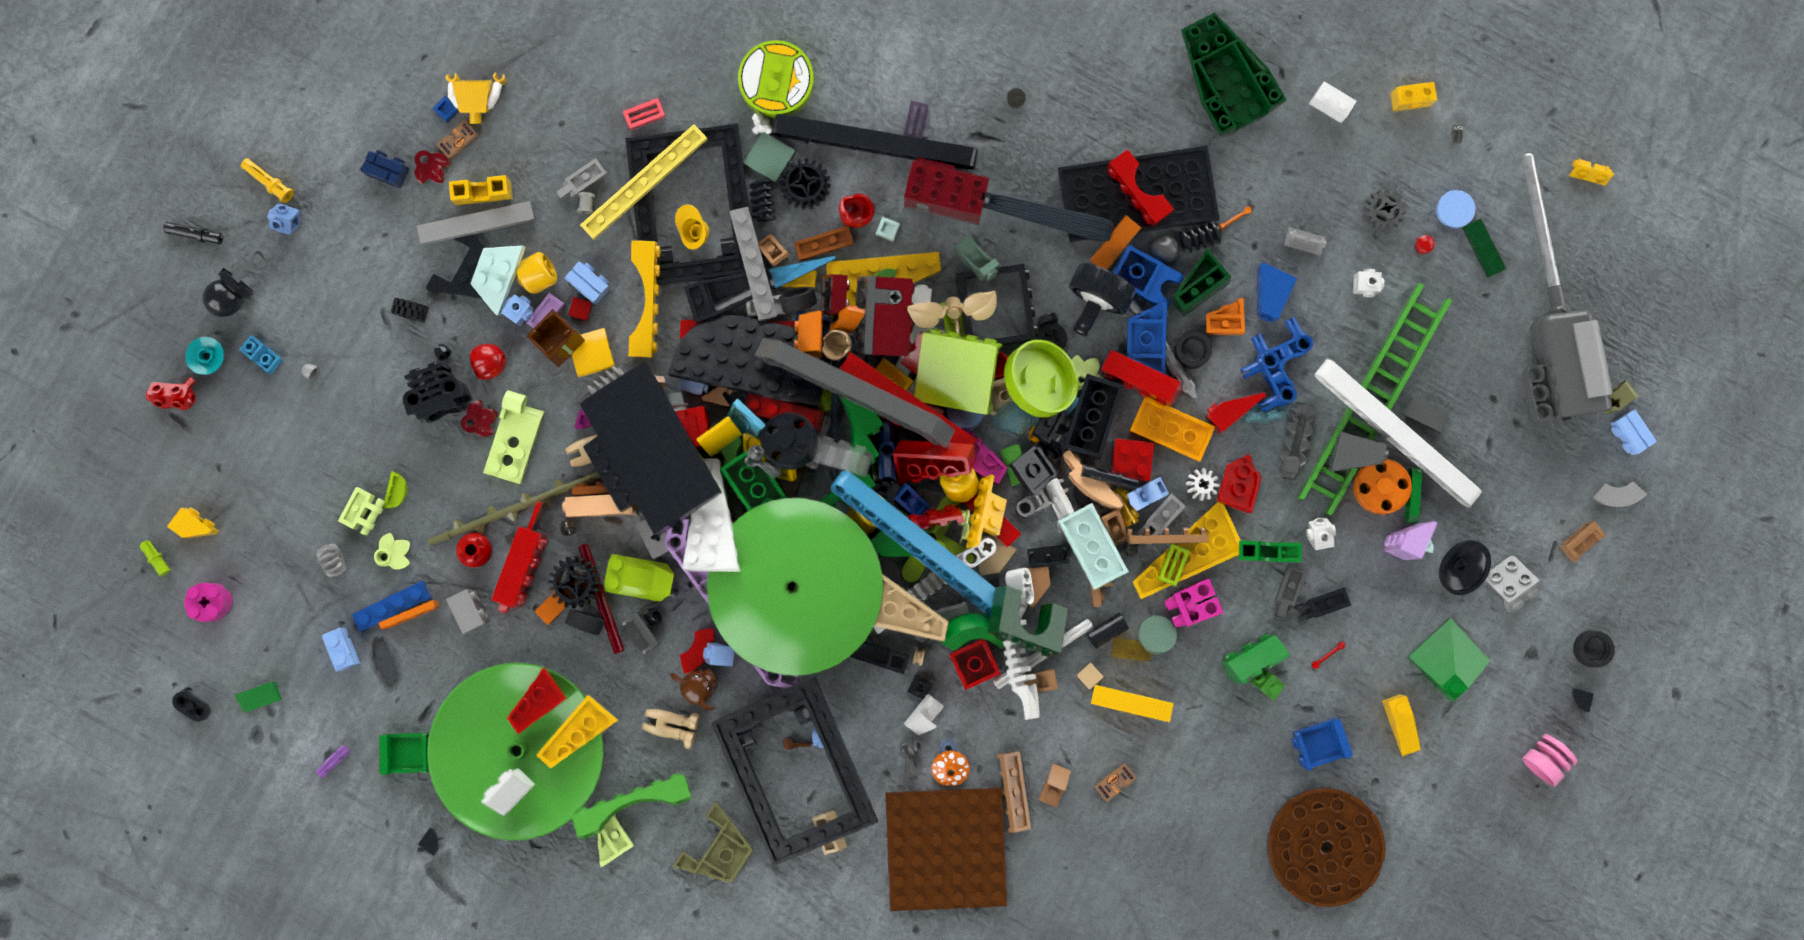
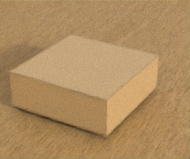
[1076,662,1103,690]

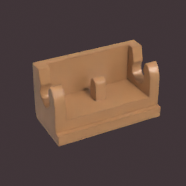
[1559,521,1606,562]

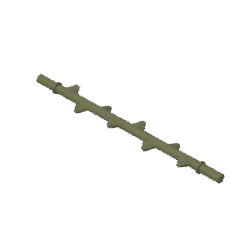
[428,472,600,546]

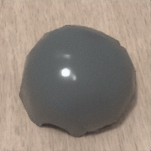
[1150,235,1179,266]

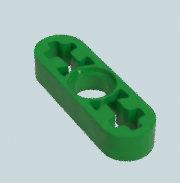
[1405,468,1422,524]

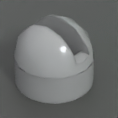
[301,364,319,380]

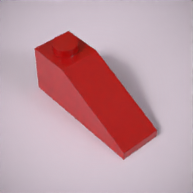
[1205,393,1266,434]

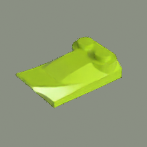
[604,554,674,602]

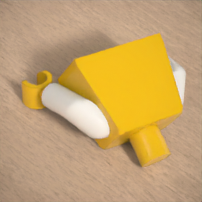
[446,73,506,124]

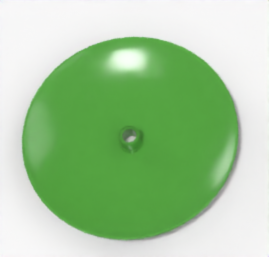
[707,498,883,675]
[427,663,603,840]

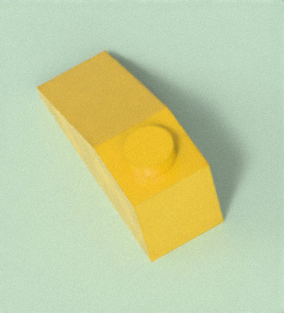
[1382,694,1421,756]

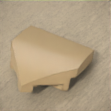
[978,535,1017,576]

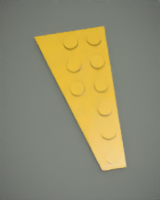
[826,252,941,319]

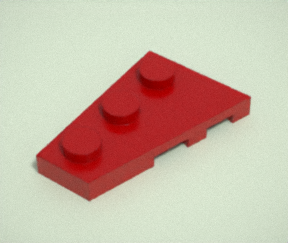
[907,504,964,529]
[507,667,567,734]

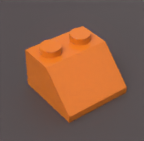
[794,311,823,358]

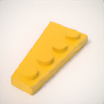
[536,695,618,768]

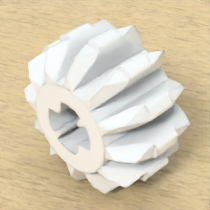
[1186,468,1219,501]

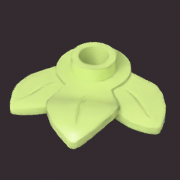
[1072,355,1104,390]
[958,509,972,544]
[374,533,410,569]

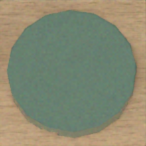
[1138,616,1177,654]

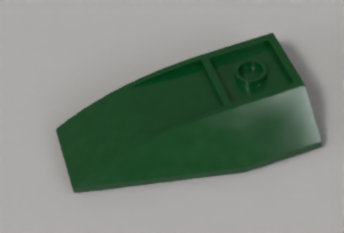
[1181,12,1287,136]

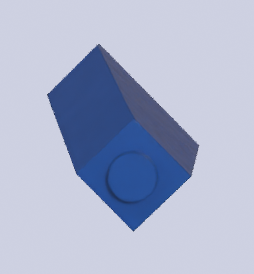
[1257,262,1297,323]

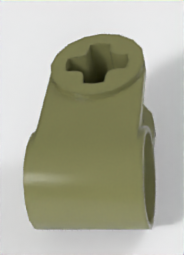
[1603,380,1639,414]

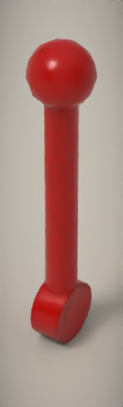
[1311,642,1345,669]

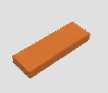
[1090,215,1141,270]
[534,571,589,625]
[379,600,440,630]

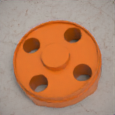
[1352,459,1412,515]

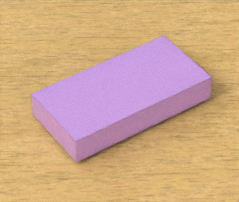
[526,293,565,328]

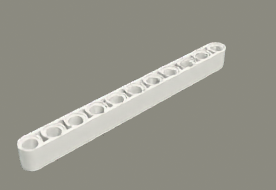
[1314,359,1482,508]

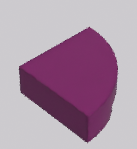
[574,410,592,429]

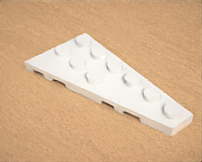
[683,459,741,572]

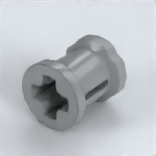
[577,192,595,215]

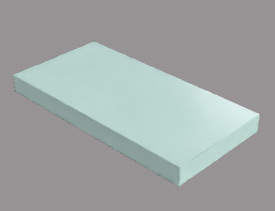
[1058,503,1129,590]

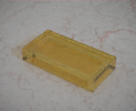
[1111,638,1151,662]

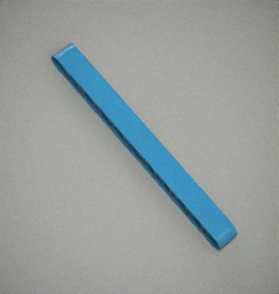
[831,471,995,616]

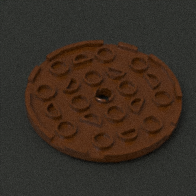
[1267,788,1385,907]

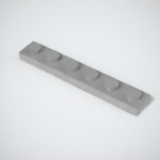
[730,207,778,321]

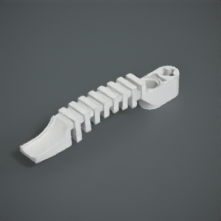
[873,537,996,634]
[1003,568,1039,720]

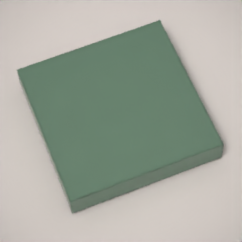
[743,132,795,183]

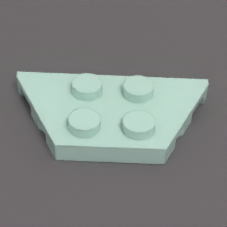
[471,246,526,315]

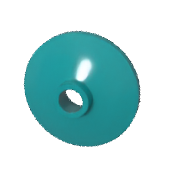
[185,337,224,375]

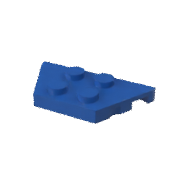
[1126,302,1167,374]

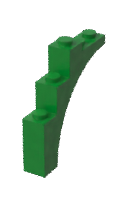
[819,396,883,507]

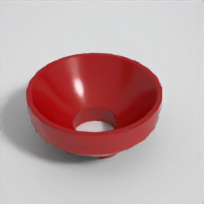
[456,533,492,568]

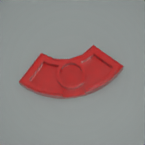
[680,627,715,674]

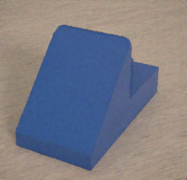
[895,483,930,515]

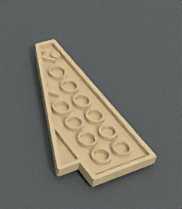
[794,574,949,641]

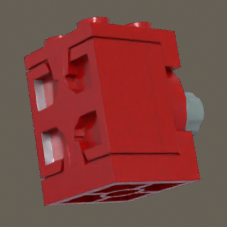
[666,392,711,450]

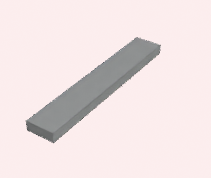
[417,201,535,245]

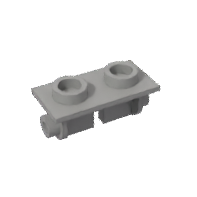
[1284,227,1326,255]

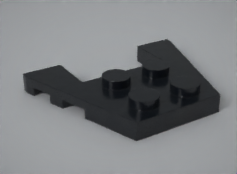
[425,234,485,299]

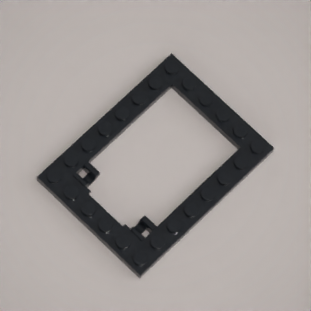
[625,123,750,286]
[711,676,879,866]

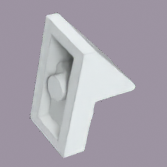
[904,694,944,735]

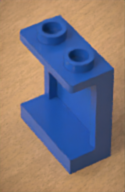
[1291,718,1353,771]

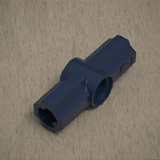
[876,422,896,482]

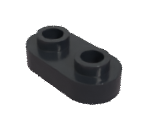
[172,691,211,722]

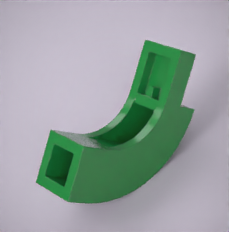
[1239,541,1302,562]
[941,613,1005,651]

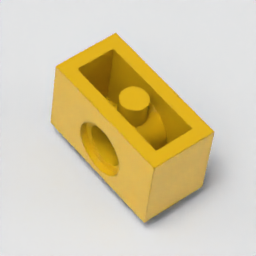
[1390,82,1437,112]

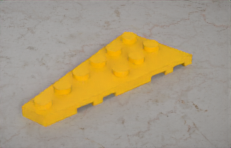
[1132,502,1241,599]

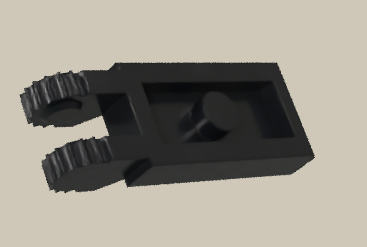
[1294,587,1351,622]

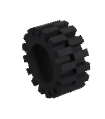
[390,298,429,323]

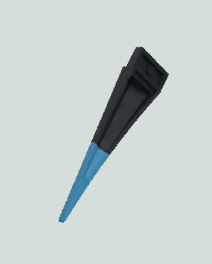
[684,256,836,324]

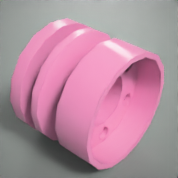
[1522,734,1578,787]

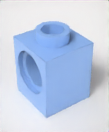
[703,643,734,666]

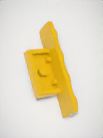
[966,474,1007,549]

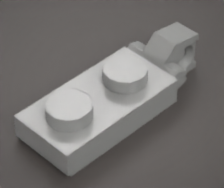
[556,159,608,201]

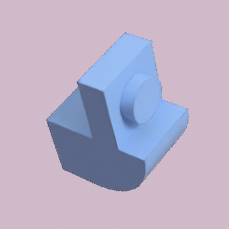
[1127,477,1169,511]

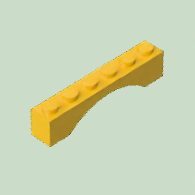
[628,241,661,357]

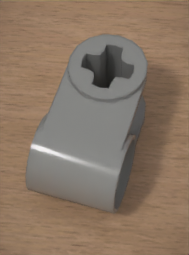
[1015,487,1053,518]

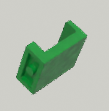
[379,732,430,775]

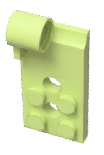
[483,390,545,484]

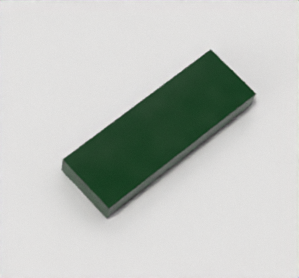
[1462,218,1506,278]

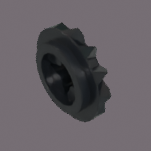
[1037,323,1067,349]

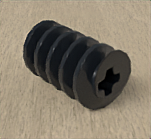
[750,180,776,222]
[1178,222,1221,253]

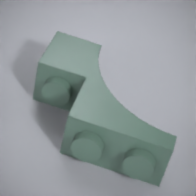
[954,236,1000,282]

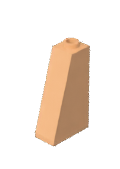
[562,495,638,518]

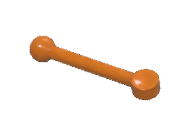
[1218,206,1252,231]

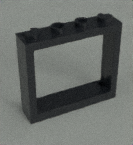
[956,264,1038,346]

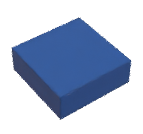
[433,95,459,123]

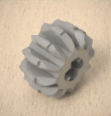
[317,543,346,577]

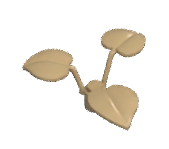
[907,291,997,336]

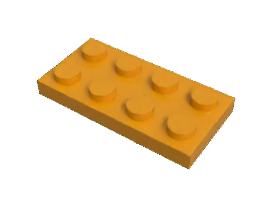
[1129,397,1215,462]

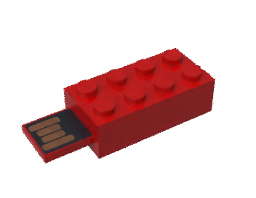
[491,502,548,613]

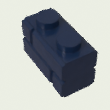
[361,150,409,189]

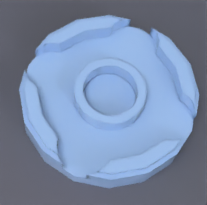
[1436,190,1476,228]

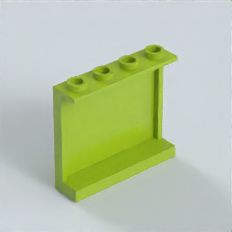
[914,328,1002,415]

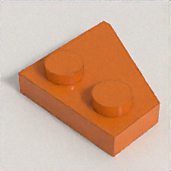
[1205,298,1245,335]

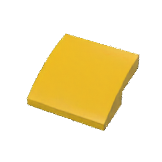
[572,328,615,377]
[696,416,742,457]

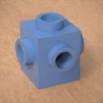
[267,203,300,235]

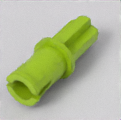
[140,540,171,577]

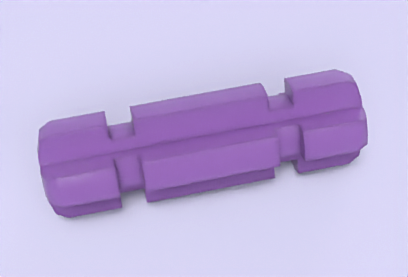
[316,745,350,778]

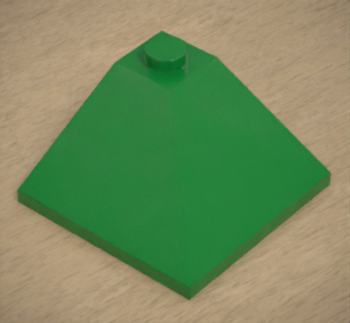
[1408,618,1490,701]

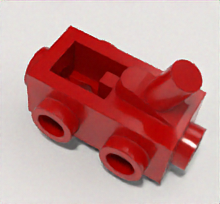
[146,377,196,410]

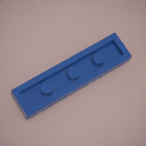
[352,581,432,632]

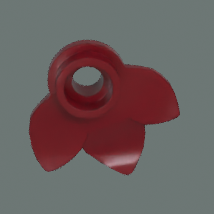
[414,150,451,184]
[461,400,498,437]

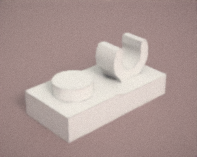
[1044,478,1075,520]

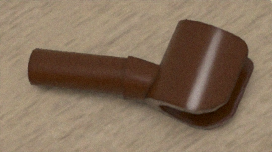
[783,737,811,750]

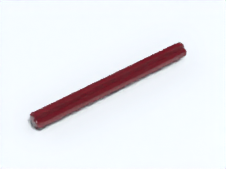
[578,544,624,654]

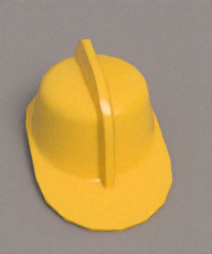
[675,204,710,250]

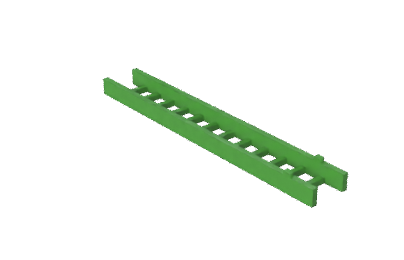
[1297,283,1452,516]

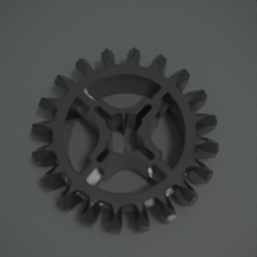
[779,158,831,210]
[548,556,601,609]

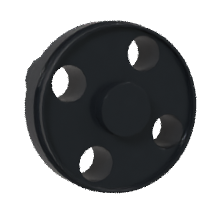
[761,412,818,470]

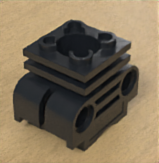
[403,361,472,423]

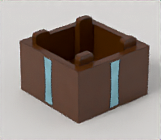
[526,309,585,367]

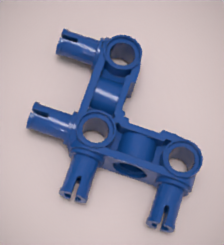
[1240,317,1313,413]

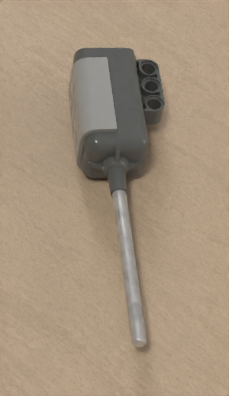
[1522,153,1613,422]

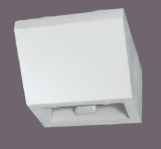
[482,768,535,816]

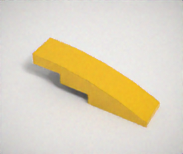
[1091,685,1174,722]

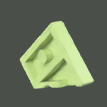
[597,816,634,867]

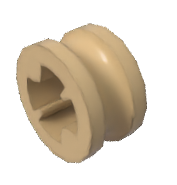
[912,647,925,666]

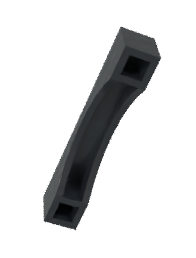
[849,641,910,674]

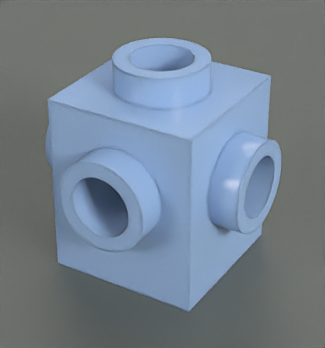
[501,294,534,327]

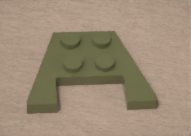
[672,801,753,883]

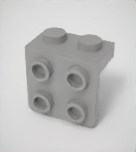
[1485,556,1540,613]

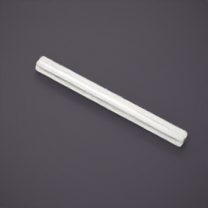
[993,619,1093,689]

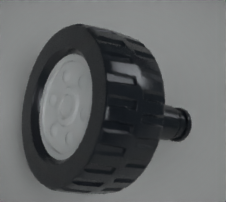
[1069,263,1136,337]

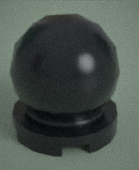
[202,268,254,317]

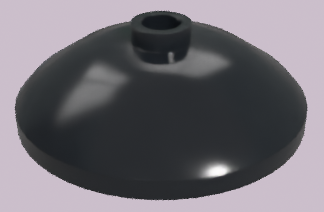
[1439,540,1491,595]

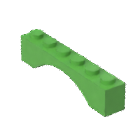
[571,773,693,840]

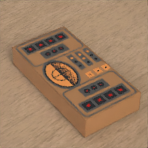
[436,120,478,160]
[1094,762,1137,802]

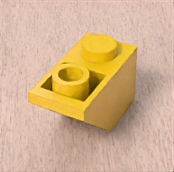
[167,507,219,538]

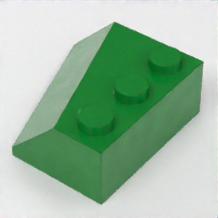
[1220,633,1291,685]

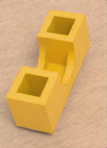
[449,175,513,206]

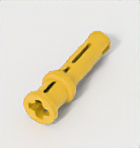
[240,158,294,204]

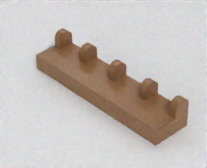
[1127,527,1208,544]
[997,751,1031,833]

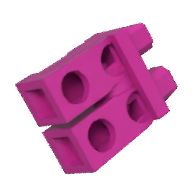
[1164,578,1224,627]

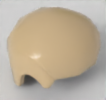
[822,329,852,361]

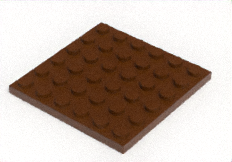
[885,787,1007,911]

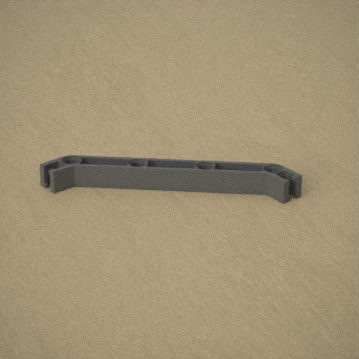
[755,338,955,447]

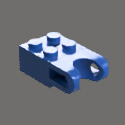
[1112,245,1184,310]

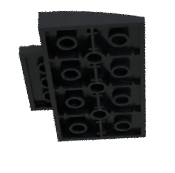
[579,362,722,535]

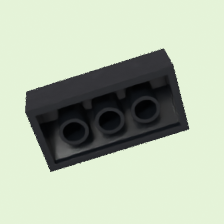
[1064,374,1124,460]

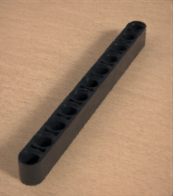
[772,114,978,170]

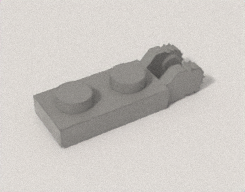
[1136,493,1186,545]

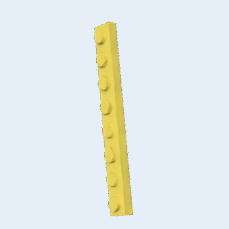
[580,124,707,240]

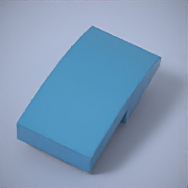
[239,335,283,375]

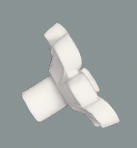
[752,112,773,134]

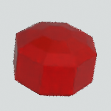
[1414,235,1435,255]

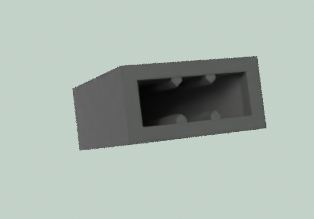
[1328,432,1389,472]

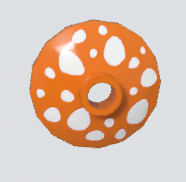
[931,751,970,787]

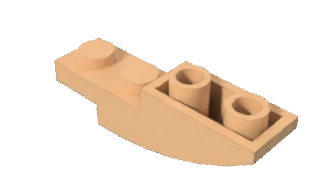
[1063,450,1123,511]

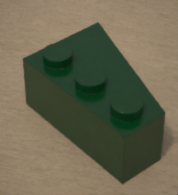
[1172,248,1231,317]

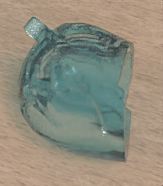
[991,401,1033,437]

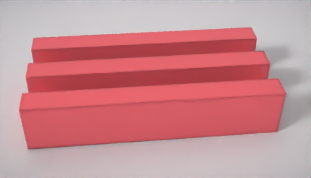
[623,98,665,131]

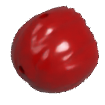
[839,194,875,228]
[470,344,507,380]

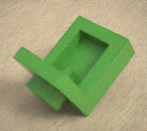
[1250,668,1285,701]

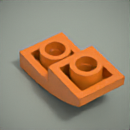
[830,305,865,334]

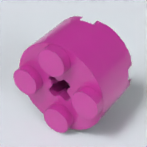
[184,583,232,622]

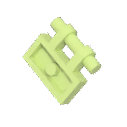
[338,487,385,536]

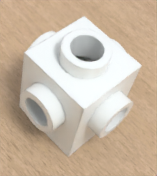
[1353,269,1384,297]
[1306,518,1336,550]

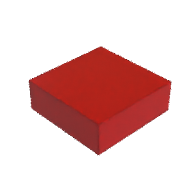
[568,297,593,321]

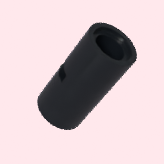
[1086,613,1129,649]

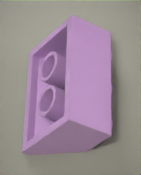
[1383,521,1437,560]

